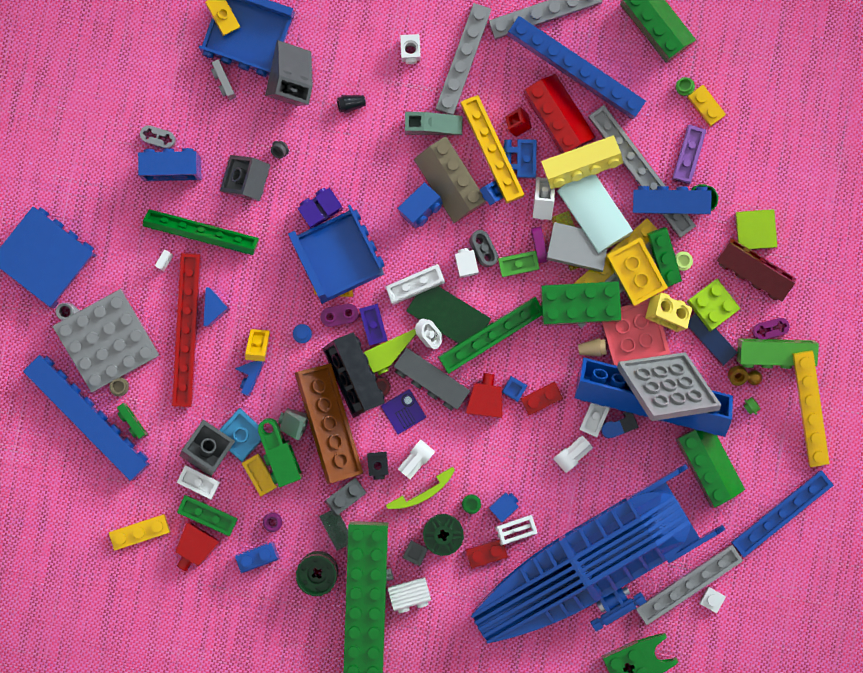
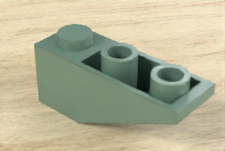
[405,112,462,135]

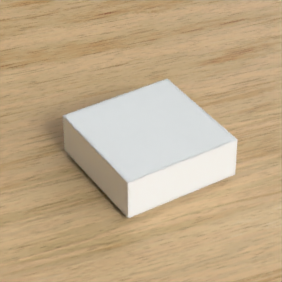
[155,249,173,271]

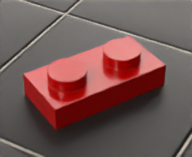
[520,381,563,415]
[466,539,508,569]

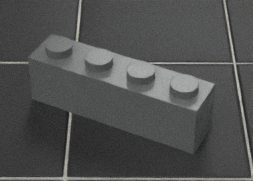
[394,347,470,411]

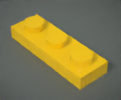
[109,514,170,551]

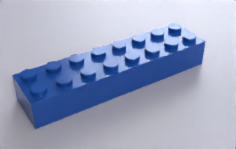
[574,357,733,437]

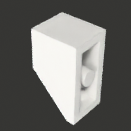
[533,177,555,220]

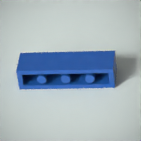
[633,186,712,214]

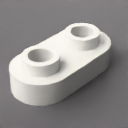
[415,319,442,349]

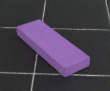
[672,124,707,185]

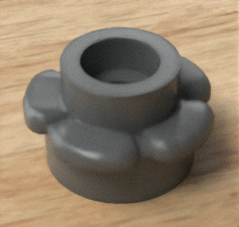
[271,141,289,159]

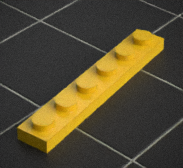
[460,95,524,204]
[574,218,658,284]
[792,350,830,467]

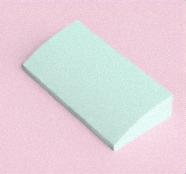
[557,175,633,254]

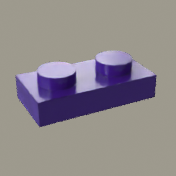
[359,304,388,346]

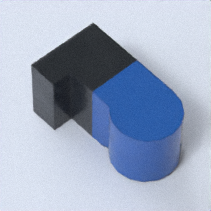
[601,412,639,438]

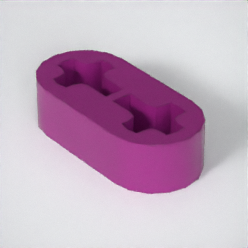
[531,227,548,264]
[752,318,790,339]

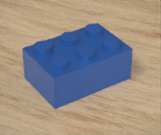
[138,148,202,181]

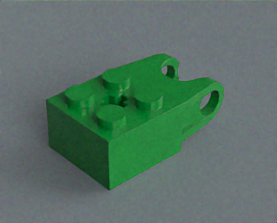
[258,418,303,488]
[601,633,678,673]

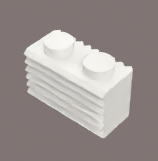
[388,577,431,613]

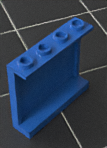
[199,0,295,77]
[288,205,385,304]
[0,207,96,309]

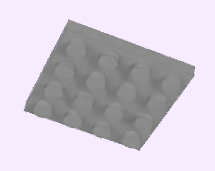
[52,288,159,393]
[617,352,721,421]

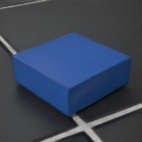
[502,376,528,402]

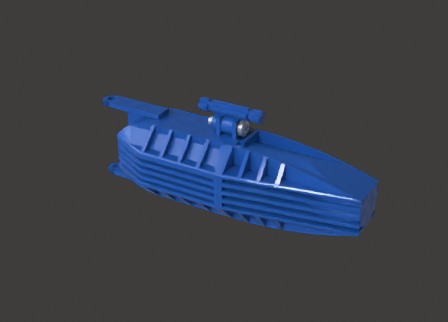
[471,464,725,644]

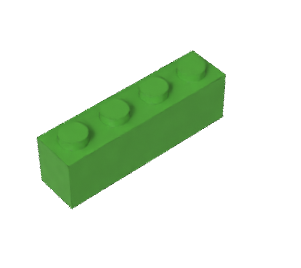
[737,338,819,369]

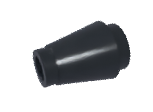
[337,95,366,114]

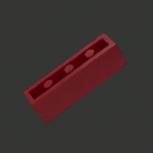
[717,238,796,302]

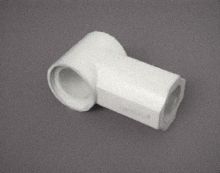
[553,435,593,473]
[398,439,435,479]

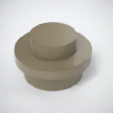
[109,377,129,396]

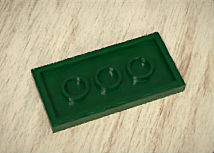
[406,286,491,344]

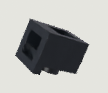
[367,451,389,480]

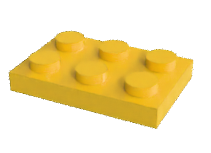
[606,237,668,306]

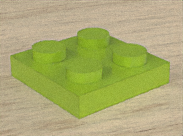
[687,279,741,331]

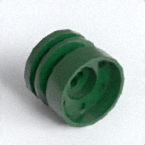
[423,514,464,556]
[296,551,338,596]

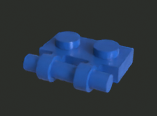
[503,139,537,179]

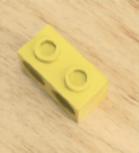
[645,293,692,332]

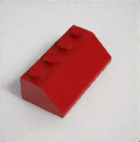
[524,74,596,154]

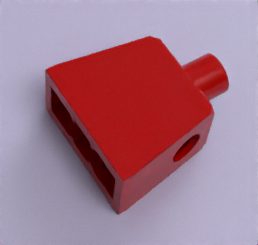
[465,373,503,418]
[175,522,221,572]

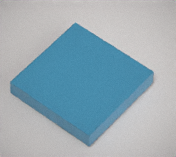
[220,408,261,462]

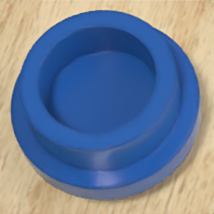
[293,324,312,343]

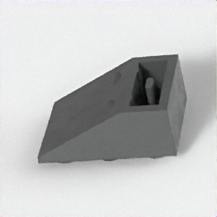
[265,40,313,106]

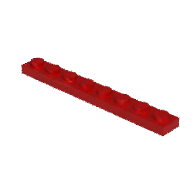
[172,253,201,407]

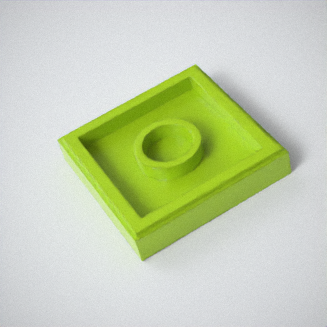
[735,209,777,250]

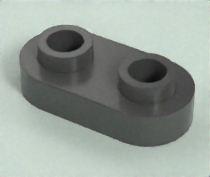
[469,230,498,268]

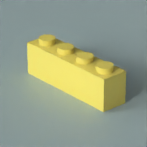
[541,135,623,189]

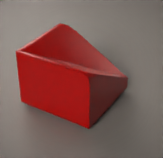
[505,107,532,137]

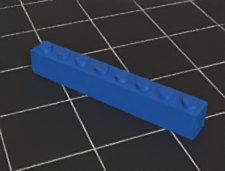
[507,16,646,119]
[23,355,150,481]

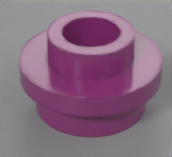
[263,513,282,532]

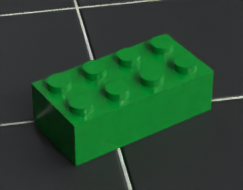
[540,281,621,326]

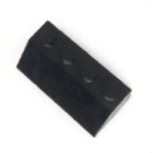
[322,332,385,418]

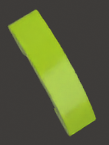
[386,467,455,509]

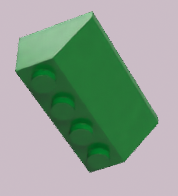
[620,0,696,63]
[675,429,745,508]

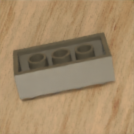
[414,136,486,223]

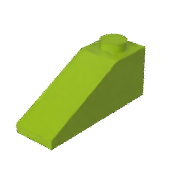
[364,329,416,375]

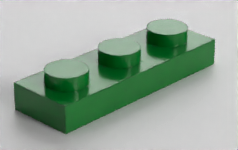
[647,227,682,287]
[177,495,238,536]

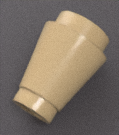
[578,338,607,357]

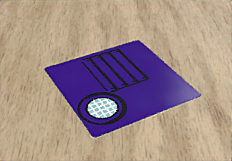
[381,389,426,434]

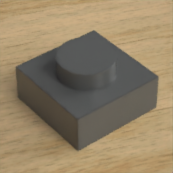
[403,540,428,566]

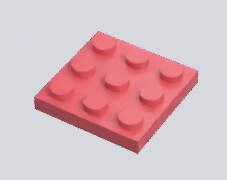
[602,299,670,366]

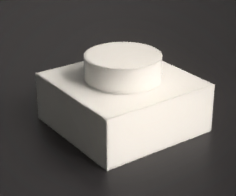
[699,587,726,613]

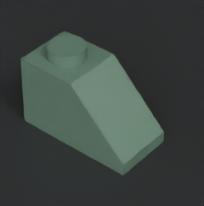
[278,408,308,440]

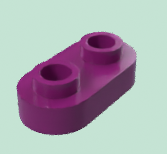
[320,304,359,327]

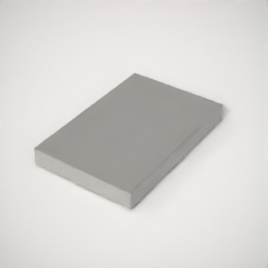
[546,222,607,272]

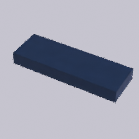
[688,313,738,366]

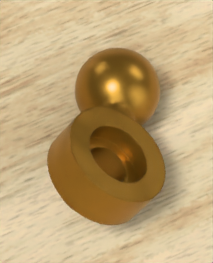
[728,365,762,386]

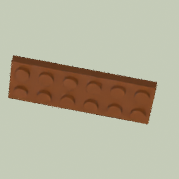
[295,363,364,484]

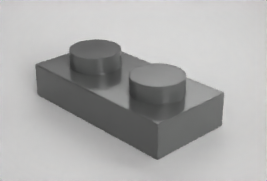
[324,478,367,516]

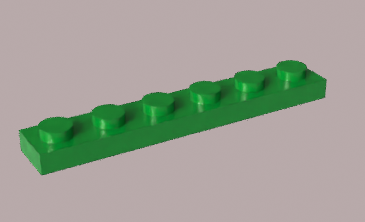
[143,209,259,255]
[438,297,542,374]

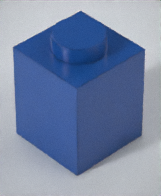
[488,492,519,522]

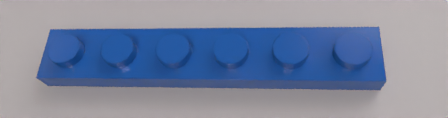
[731,470,834,558]

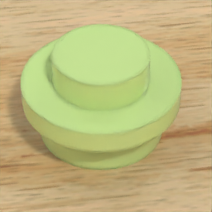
[675,251,693,271]

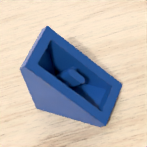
[203,287,230,327]

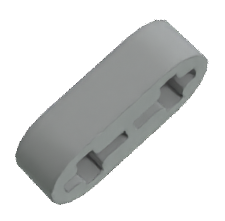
[140,125,176,149]

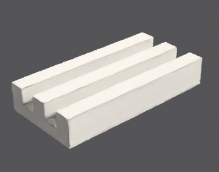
[495,515,538,545]

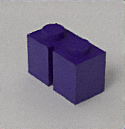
[298,187,343,229]

